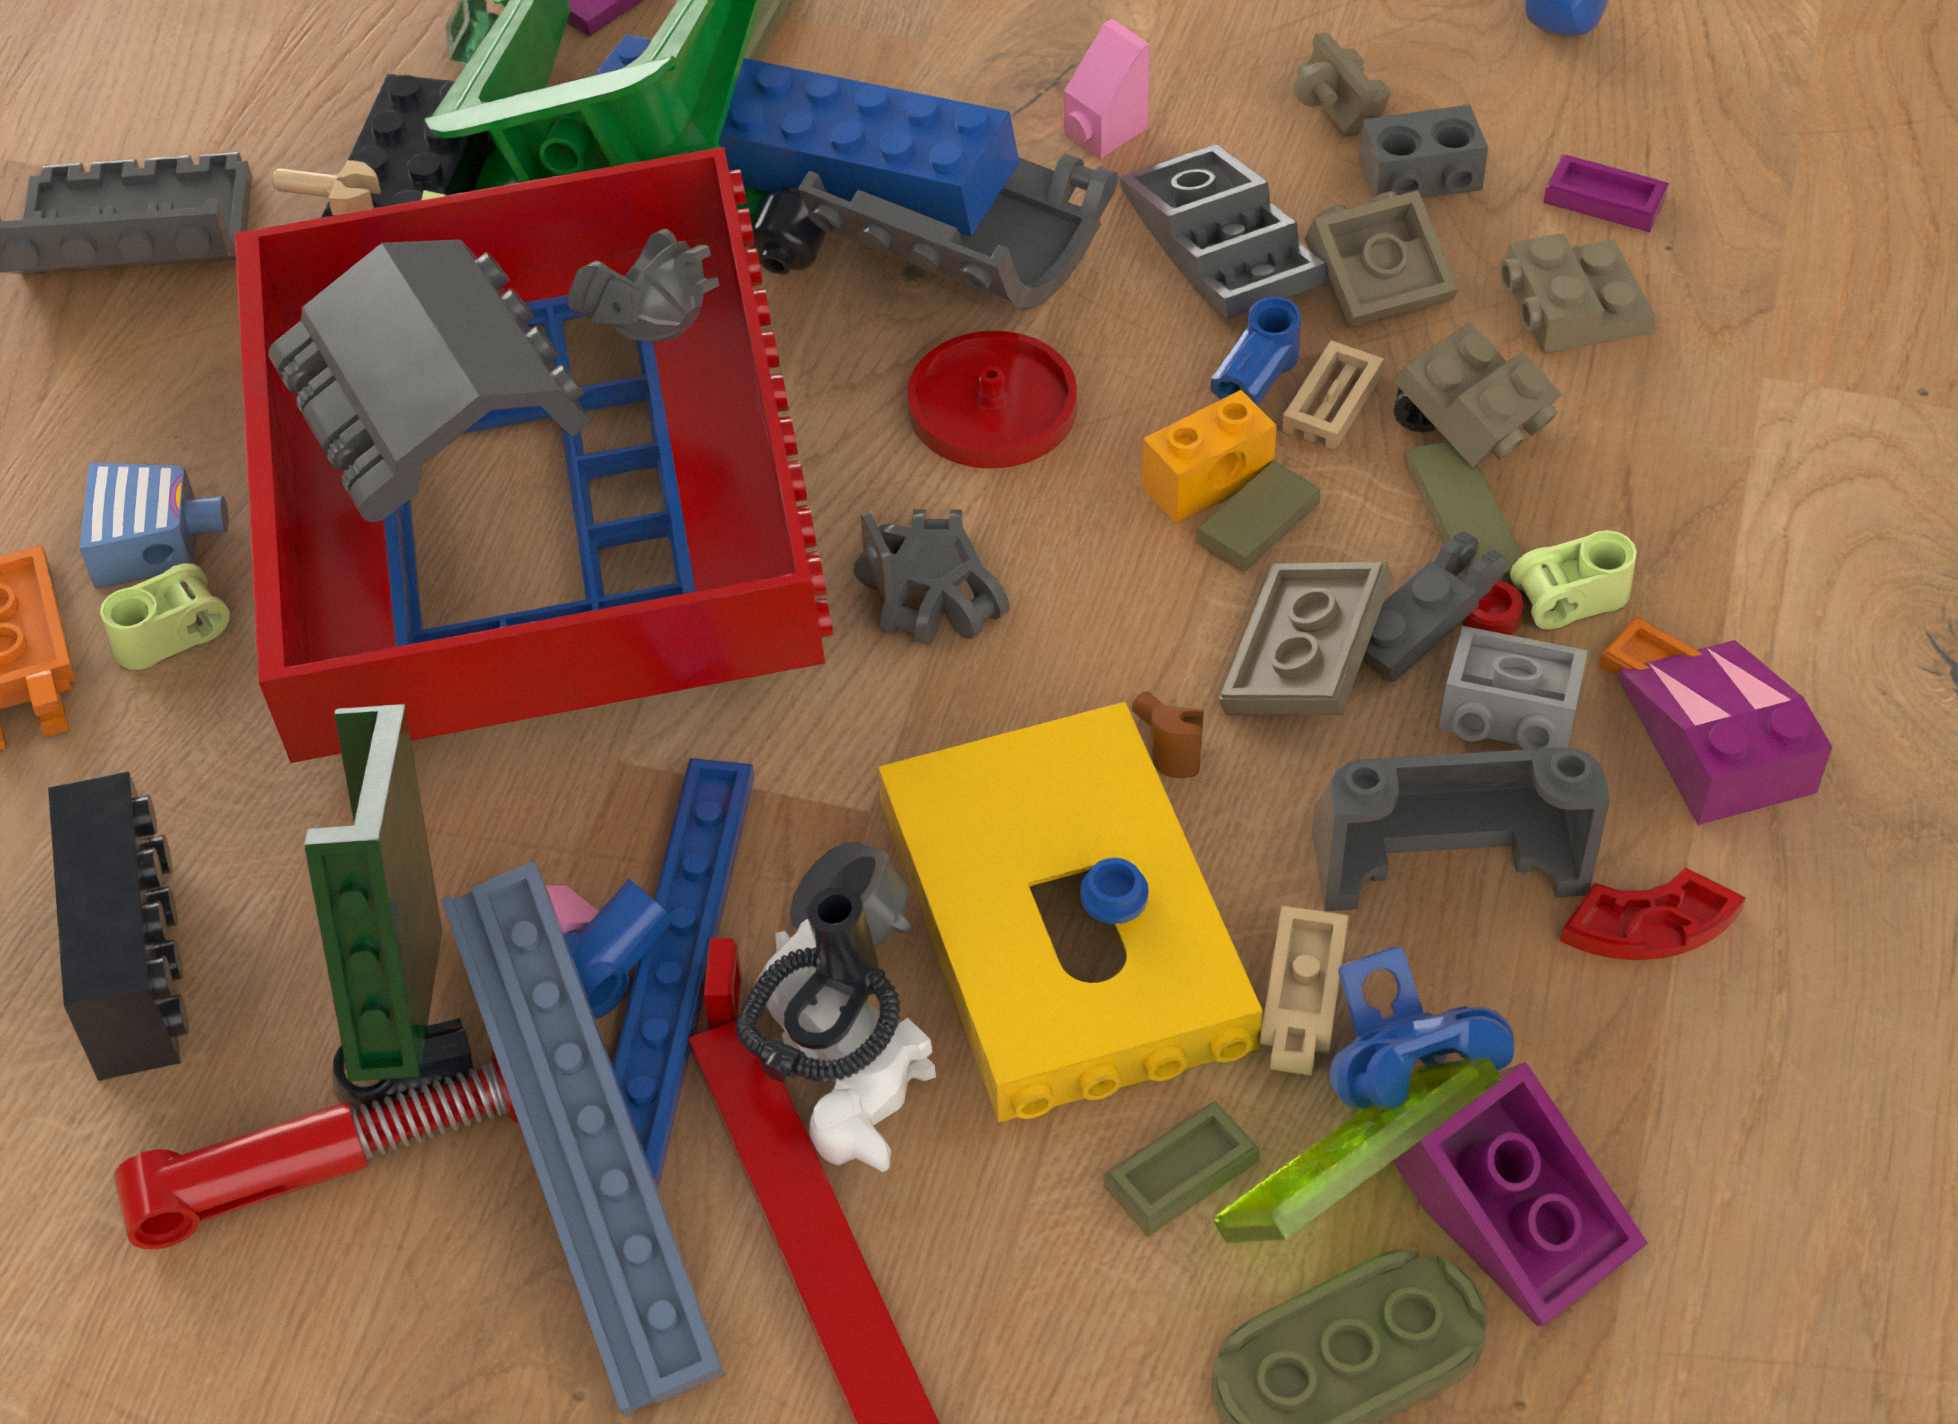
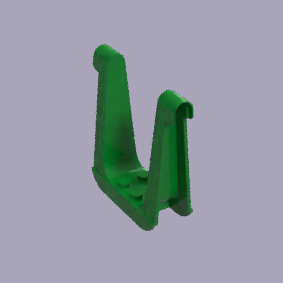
[425,0,761,191]

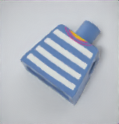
[80,463,229,588]

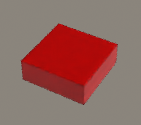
[704,938,742,1030]

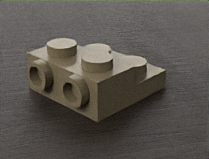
[1305,190,1459,328]
[1500,233,1655,354]
[1393,322,1562,468]

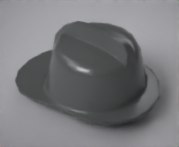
[790,842,912,947]

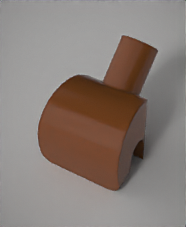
[1132,691,1204,778]

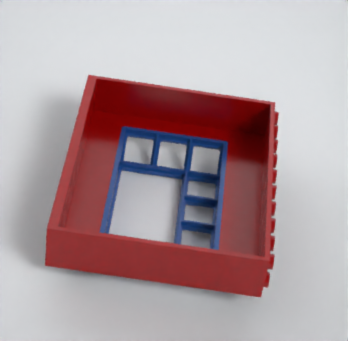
[234,147,834,763]

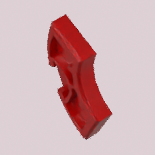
[1560,867,1746,960]

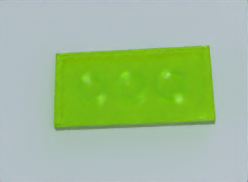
[1213,1057,1502,1243]

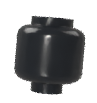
[750,187,827,274]

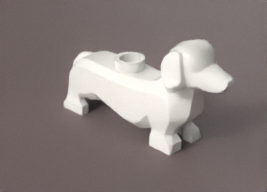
[755,919,936,1172]

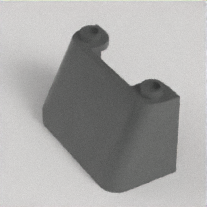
[1312,748,1610,911]

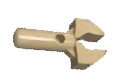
[272,160,381,215]

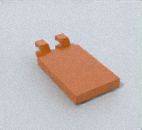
[0,545,76,751]

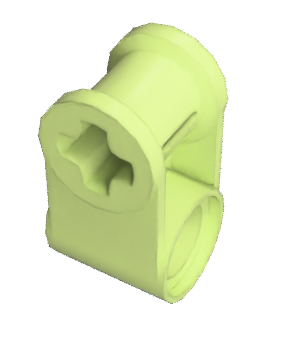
[1510,530,1637,630]
[100,563,230,670]

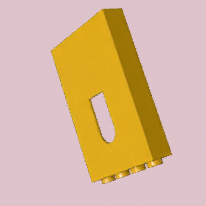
[878,702,1263,1123]

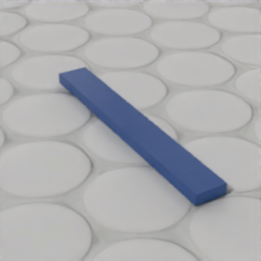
[612,758,754,1189]

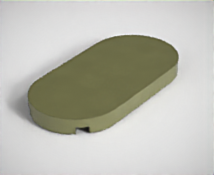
[1211,1250,1486,1424]

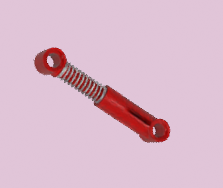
[114,1051,519,1249]

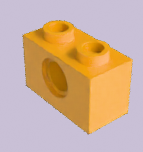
[1142,390,1277,524]

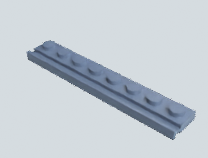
[441,861,726,1417]

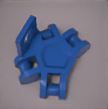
[1329,947,1515,1108]

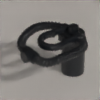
[735,886,901,1082]

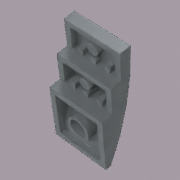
[1119,144,1328,319]

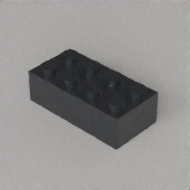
[321,74,492,218]
[48,771,189,1081]

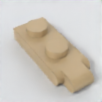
[1260,906,1349,1076]

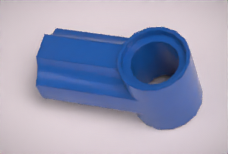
[1210,297,1301,406]
[564,879,675,1019]

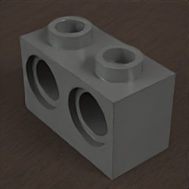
[1359,105,1488,198]

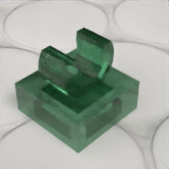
[445,0,499,64]

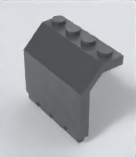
[0,152,252,275]

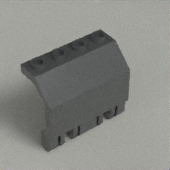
[269,240,592,522]

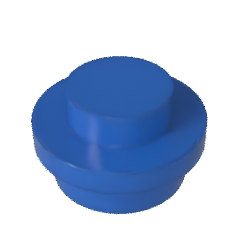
[1080,858,1149,924]

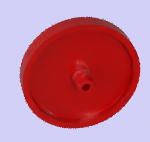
[908,331,1077,469]

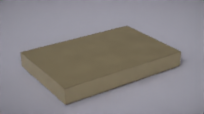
[1218,562,1393,716]

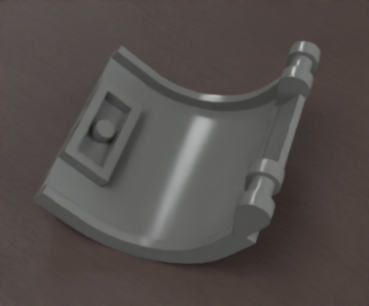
[798,153,1118,309]

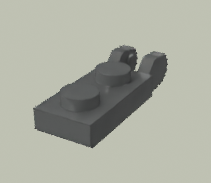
[1362,531,1508,682]

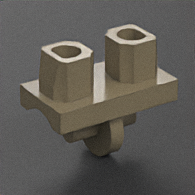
[1294,33,1391,135]

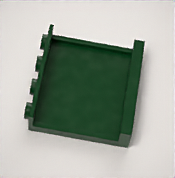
[304,704,442,1082]

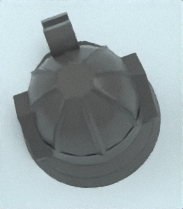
[568,229,720,342]

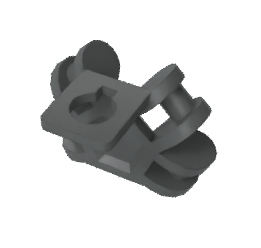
[853,509,1009,645]

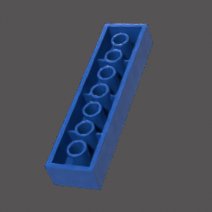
[595,34,1019,237]

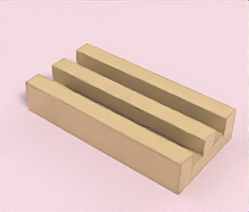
[1282,341,1384,451]

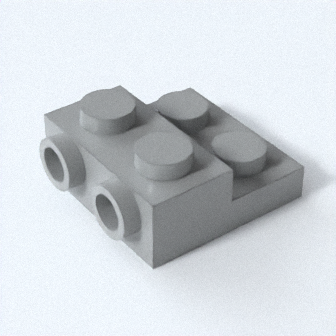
[1438,626,1588,750]

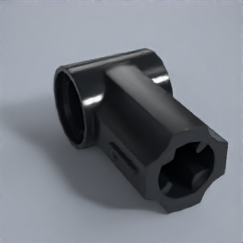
[332,1018,474,1113]

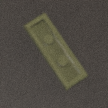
[1406,441,1522,584]

